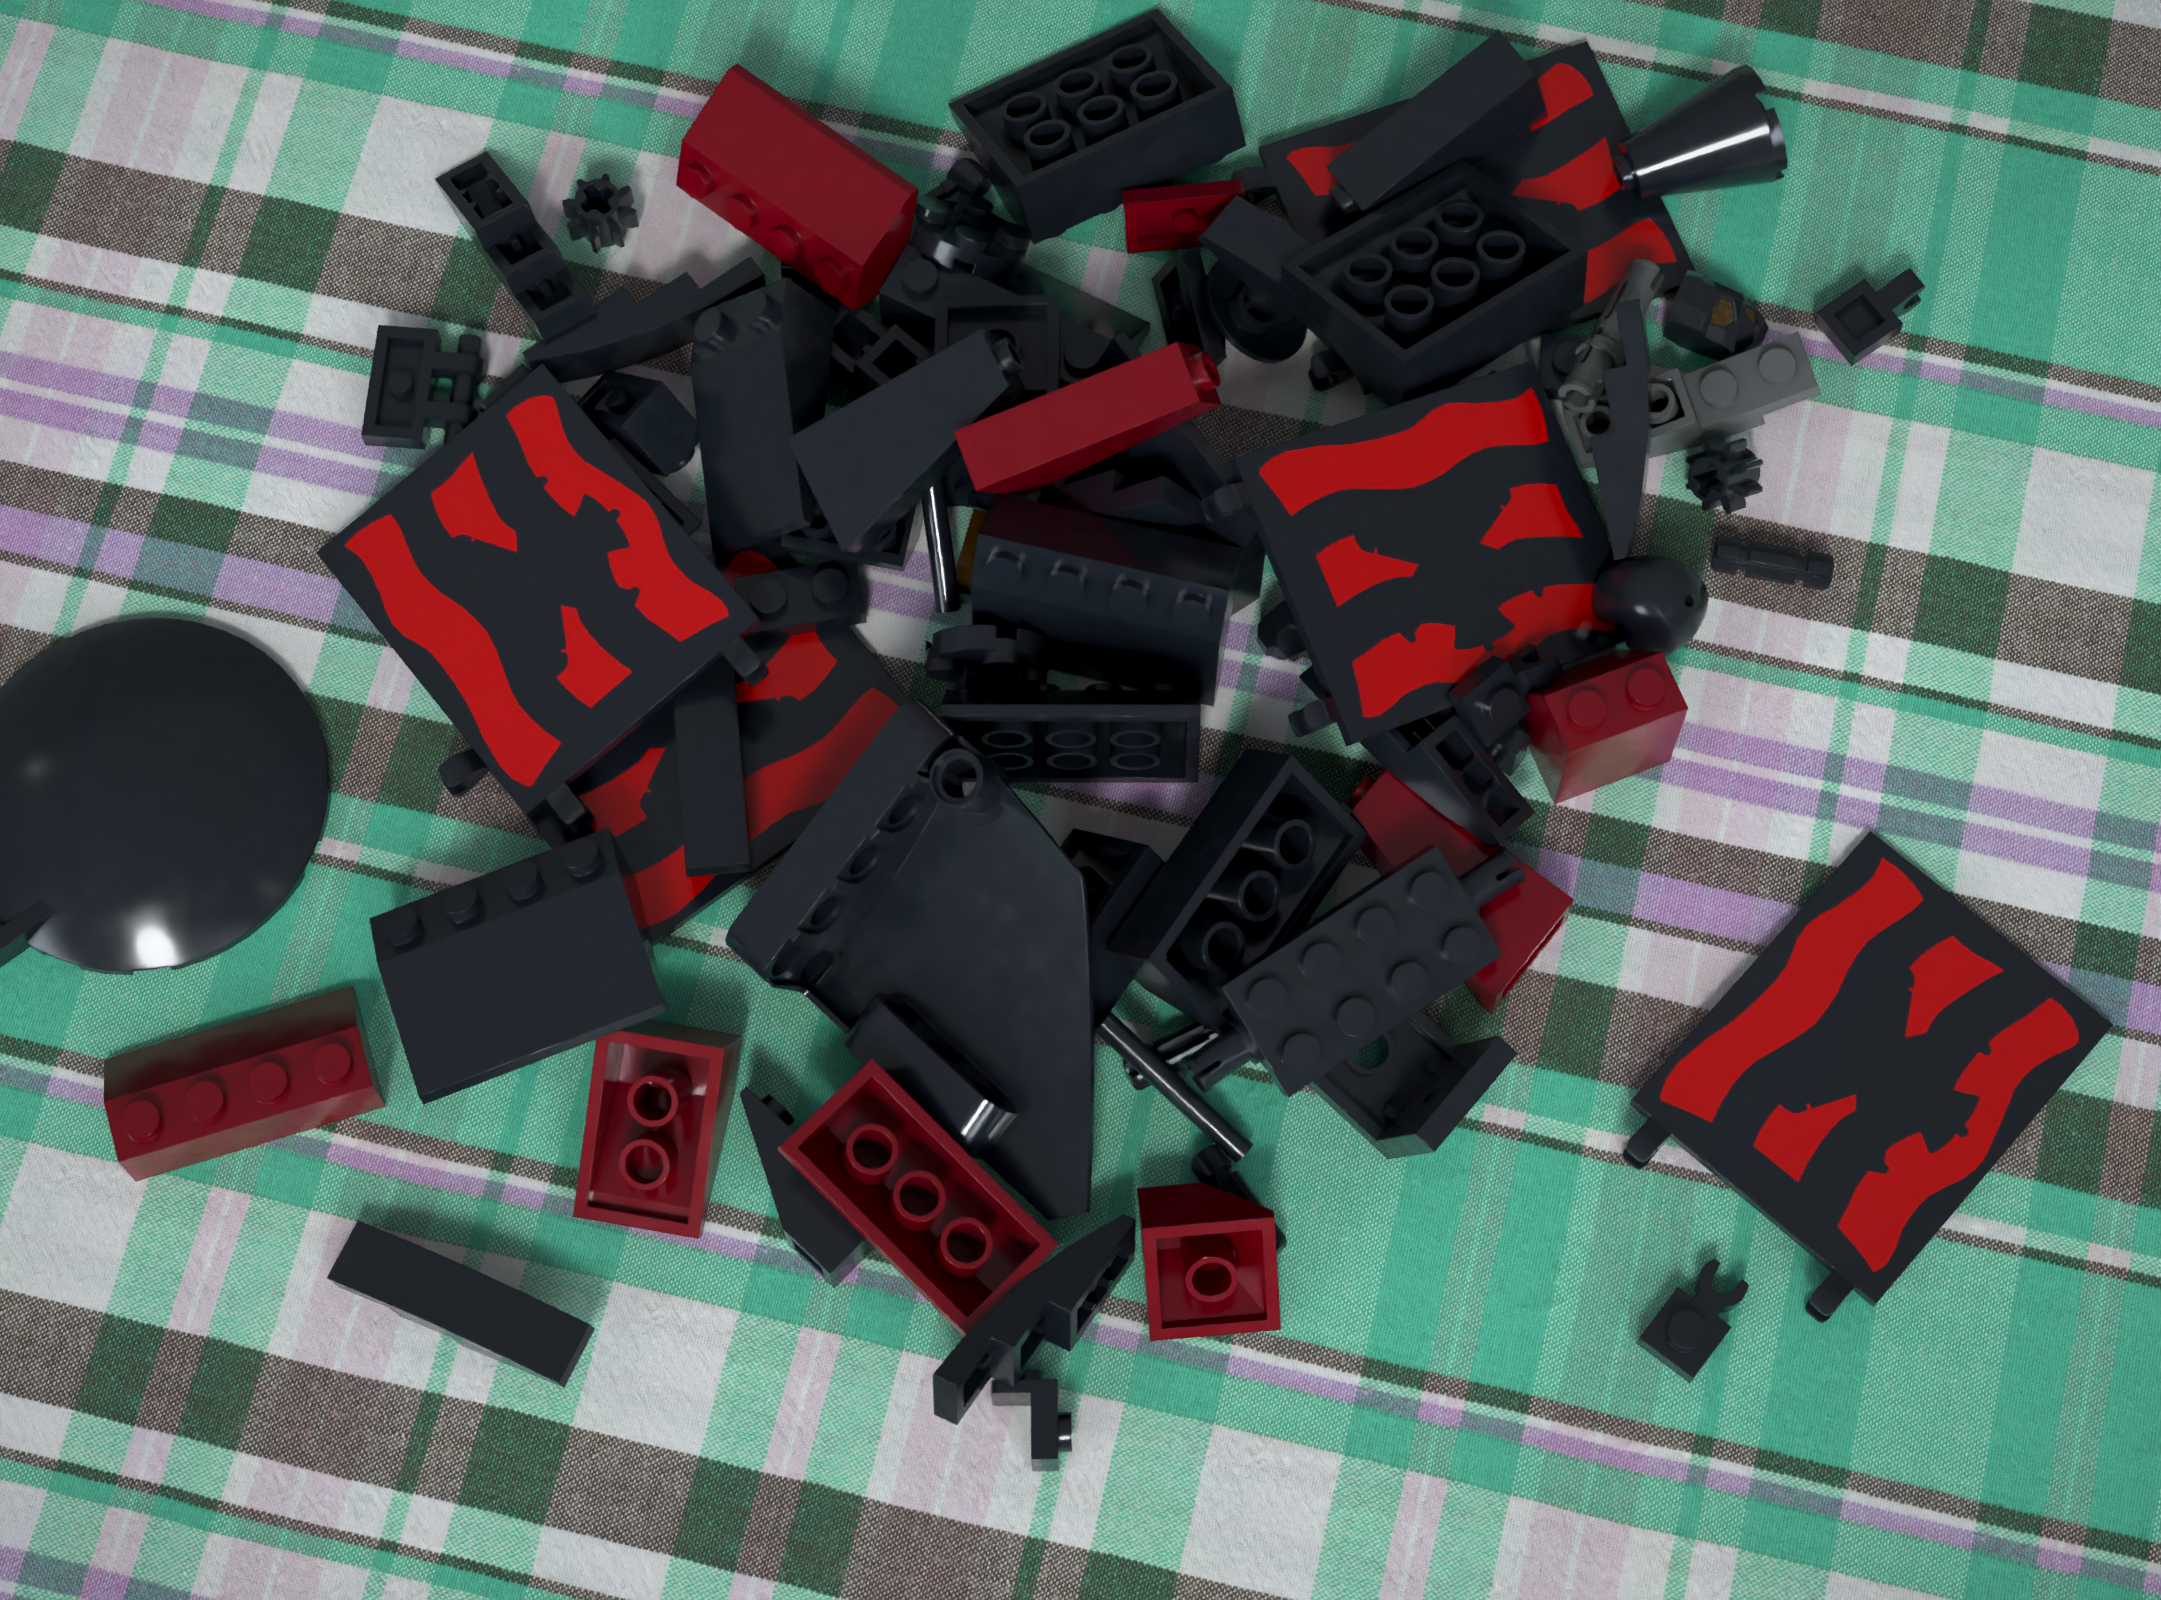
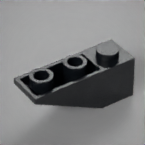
[739,1087,874,1289]

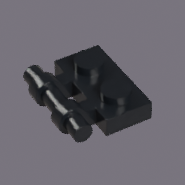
[361,325,486,450]

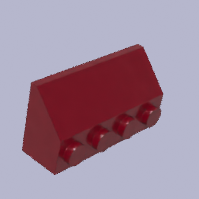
[676,63,919,312]
[104,986,386,1182]
[778,1059,1059,1337]

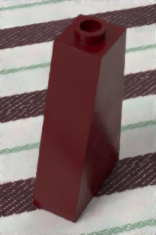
[954,342,1222,496]
[1347,769,1574,1014]

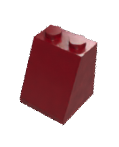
[1517,649,1688,805]

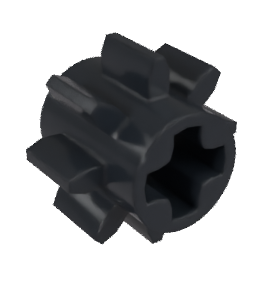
[562,174,639,253]
[1685,435,1763,514]

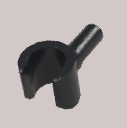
[923,158,992,200]

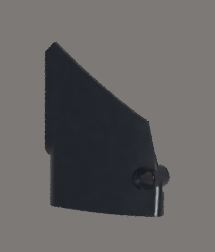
[725,699,1094,1220]

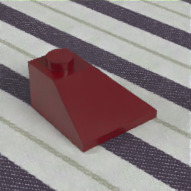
[1137,1182,1281,1341]

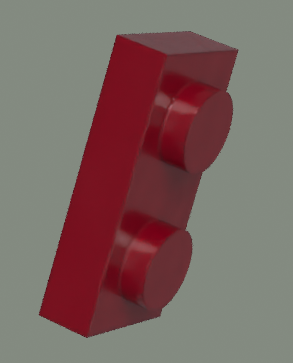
[1122,179,1245,254]

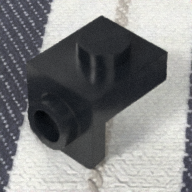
[991,1369,1072,1471]

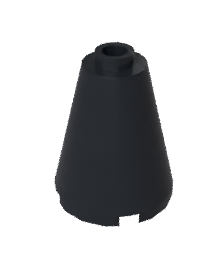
[1611,64,1788,199]

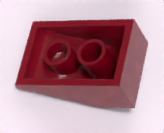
[573,1020,742,1239]

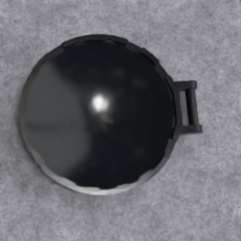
[0,618,331,975]

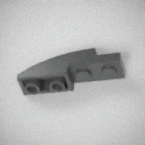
[1562,332,1821,469]

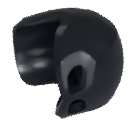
[1591,554,1709,656]

